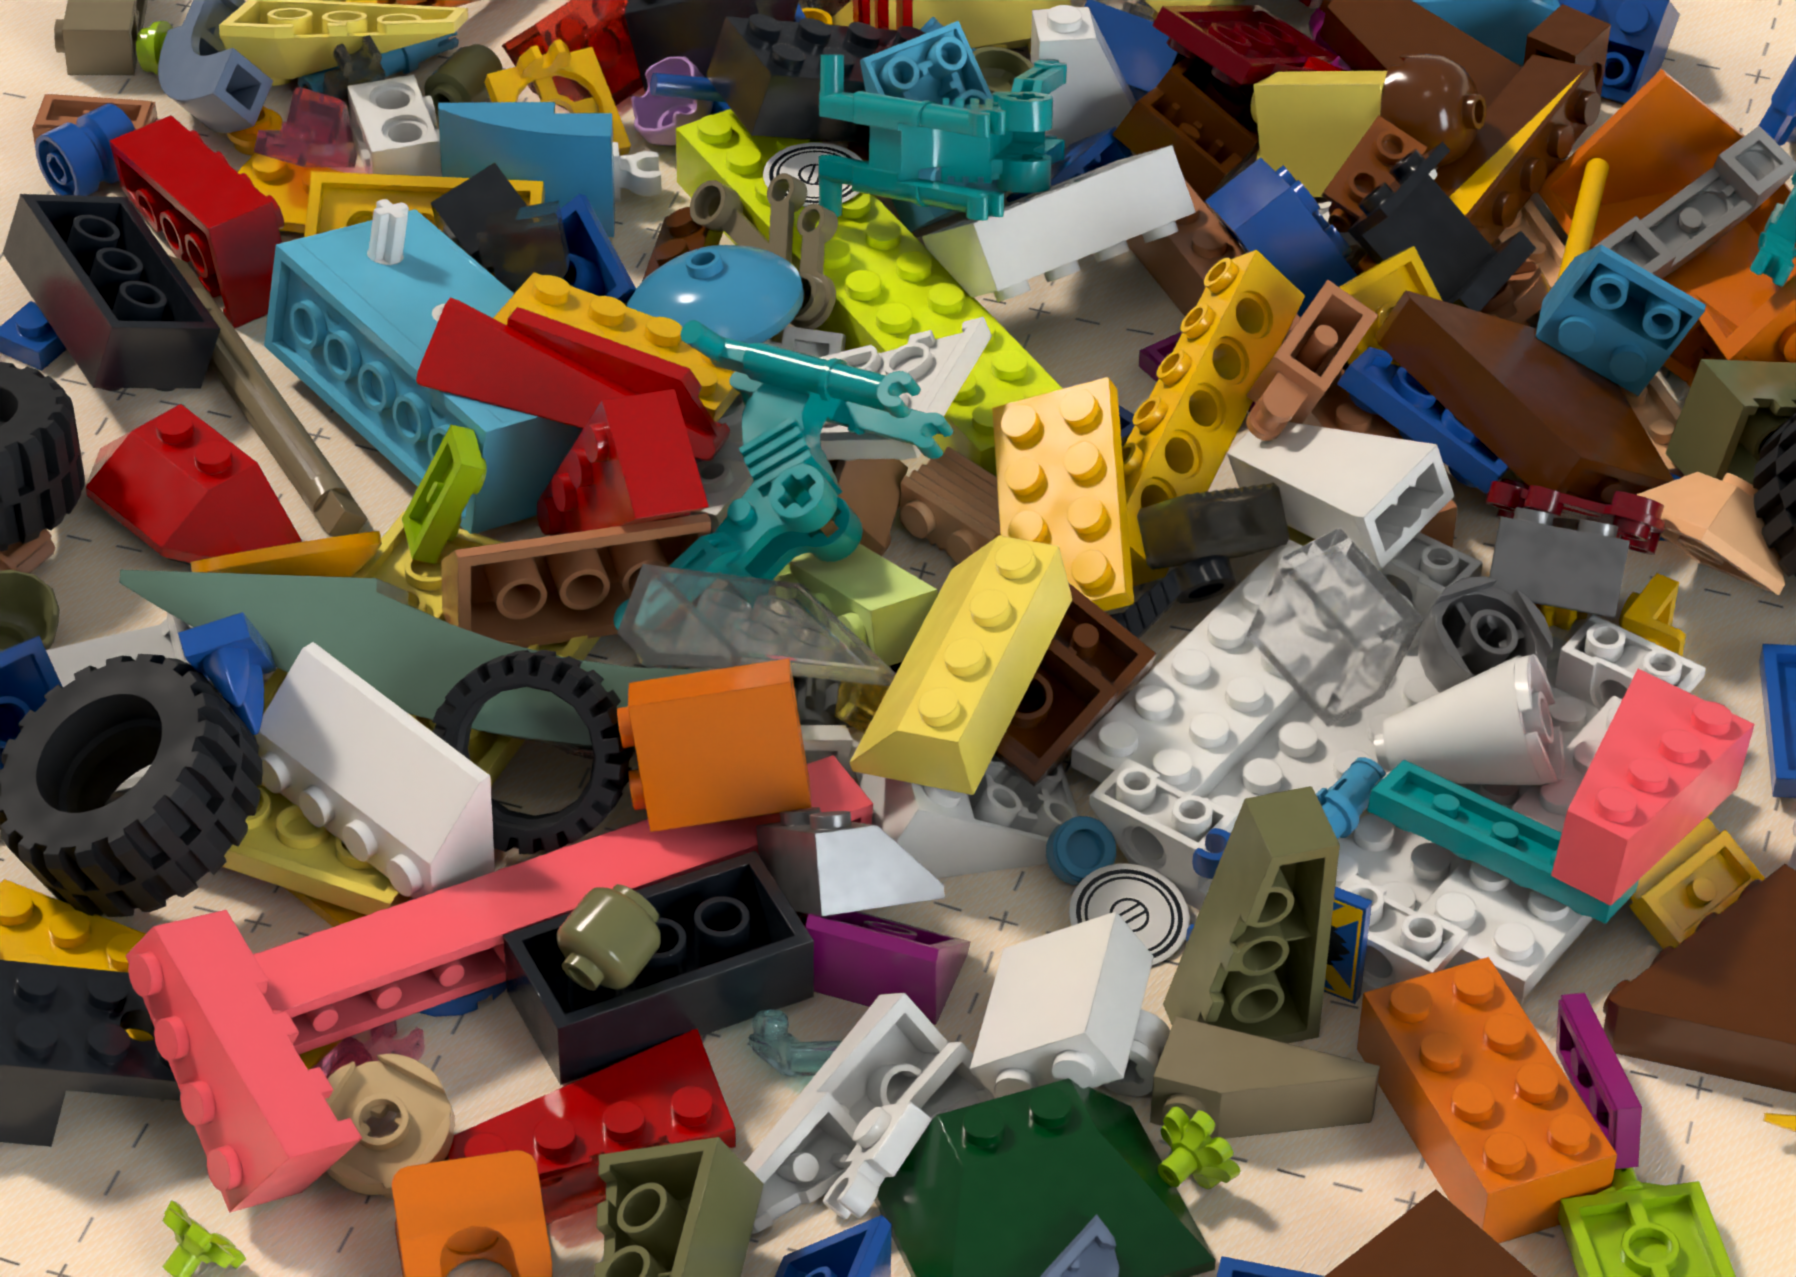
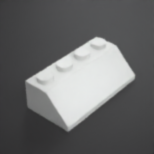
[922,145,1196,302]
[256,642,495,899]

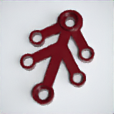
[1486,479,1666,555]

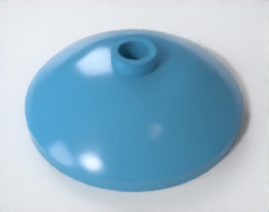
[627,245,804,344]

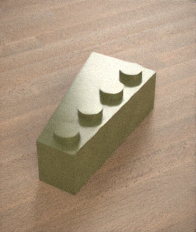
[1665,359,1796,485]
[1163,786,1340,1043]

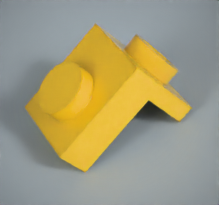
[1619,573,1686,656]

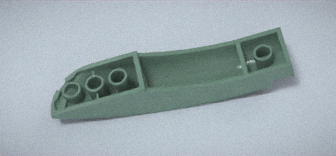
[119,570,709,752]

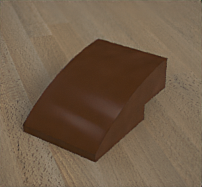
[1112,56,1260,203]
[994,582,1157,787]

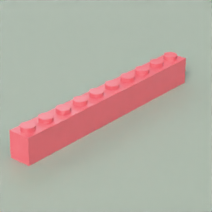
[253,755,873,1054]

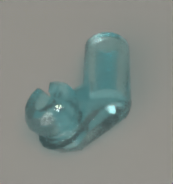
[748,1010,842,1077]

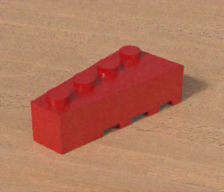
[537,389,709,536]

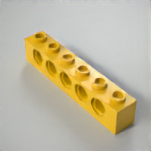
[1122,250,1305,586]

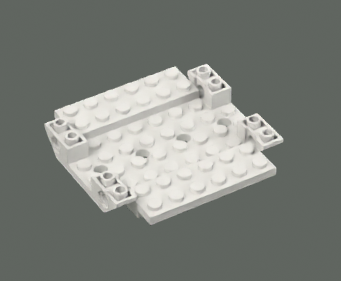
[1071,532,1706,1000]

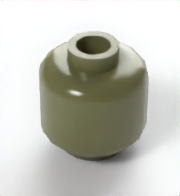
[557,884,661,991]

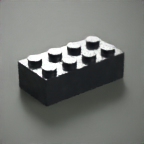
[706,14,926,143]
[2,194,221,391]
[503,851,814,1085]

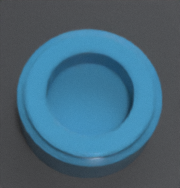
[1046,816,1116,885]

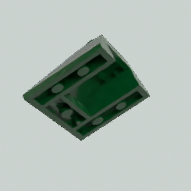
[874,1078,1216,1277]

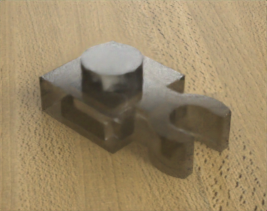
[321,35,386,123]

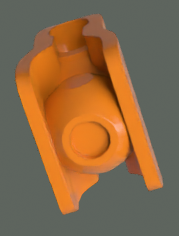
[392,1150,553,1277]

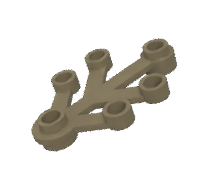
[690,173,838,330]

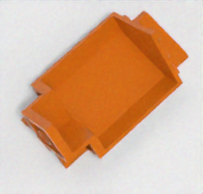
[1538,69,1796,387]

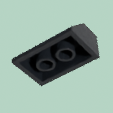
[624,0,799,92]

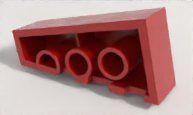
[109,115,284,329]

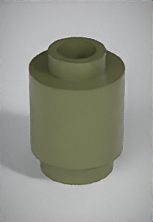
[424,44,503,114]

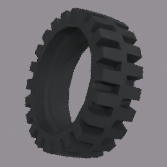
[432,649,634,854]

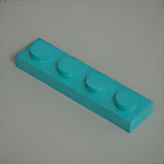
[1367,760,1639,924]

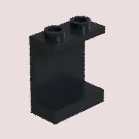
[1348,142,1536,312]

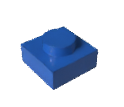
[0,301,67,371]

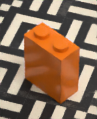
[617,658,812,832]

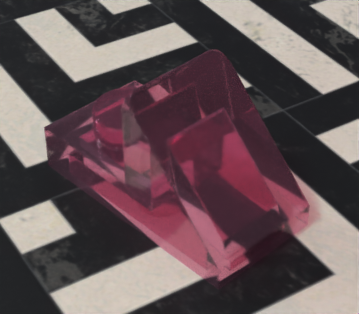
[254,87,357,168]

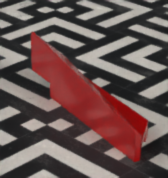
[416,297,730,461]

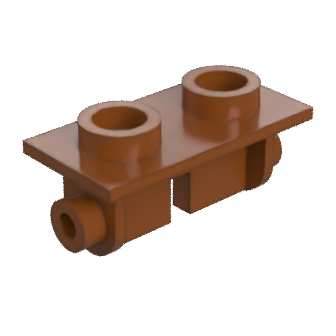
[1321,115,1427,233]

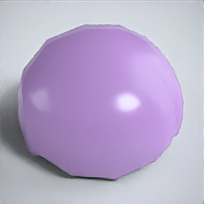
[631,56,714,146]

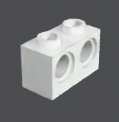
[347,75,442,177]

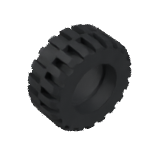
[0,362,85,552]
[0,654,263,917]

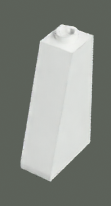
[1227,422,1454,570]

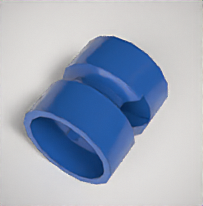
[35,103,136,196]

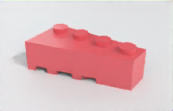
[1551,669,1755,906]
[126,910,362,1213]

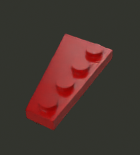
[445,1029,736,1192]

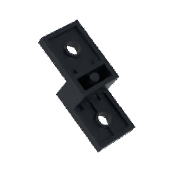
[0,960,181,1147]

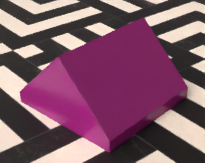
[805,911,971,1025]

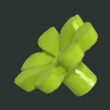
[1157,1107,1241,1189]
[162,1200,247,1277]

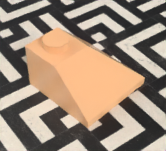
[1637,472,1785,596]

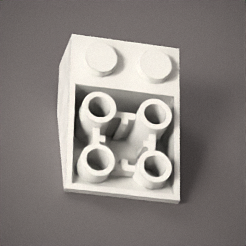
[856,755,1078,878]

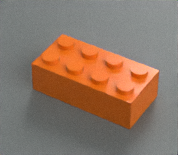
[1357,957,1617,1243]

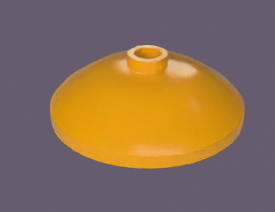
[190,531,382,577]

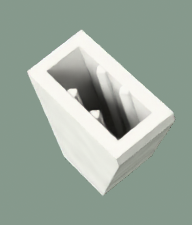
[1031,5,1137,149]

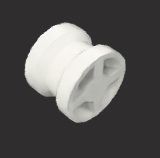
[1103,1009,1170,1097]

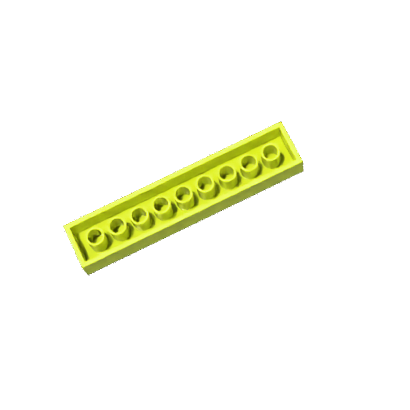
[676,109,1063,476]

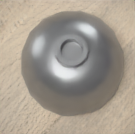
[1419,576,1553,693]

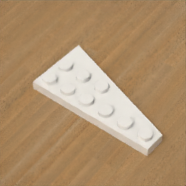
[695,317,992,463]

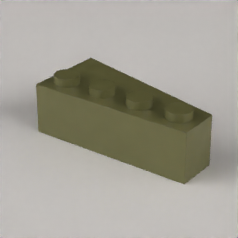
[594,1137,764,1277]

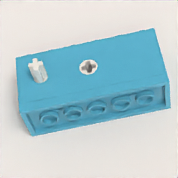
[264,199,583,534]

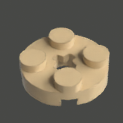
[325,1053,455,1199]

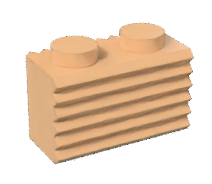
[900,446,1000,564]

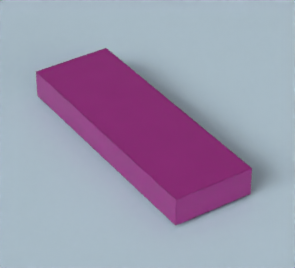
[1556,993,1642,1169]

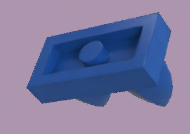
[178,612,276,735]

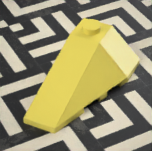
[219,0,468,86]

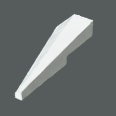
[744,993,995,1234]

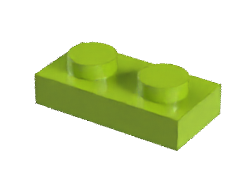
[402,424,487,564]

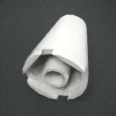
[1374,654,1565,785]

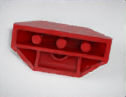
[85,404,302,563]

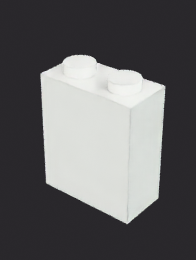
[970,911,1154,1098]

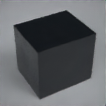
[431,163,537,274]

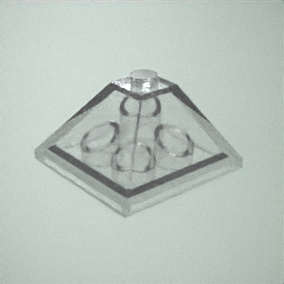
[617,564,896,686]

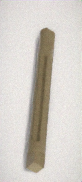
[169,255,368,537]

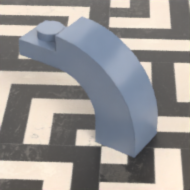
[158,0,273,133]

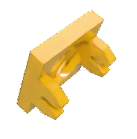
[484,39,631,156]

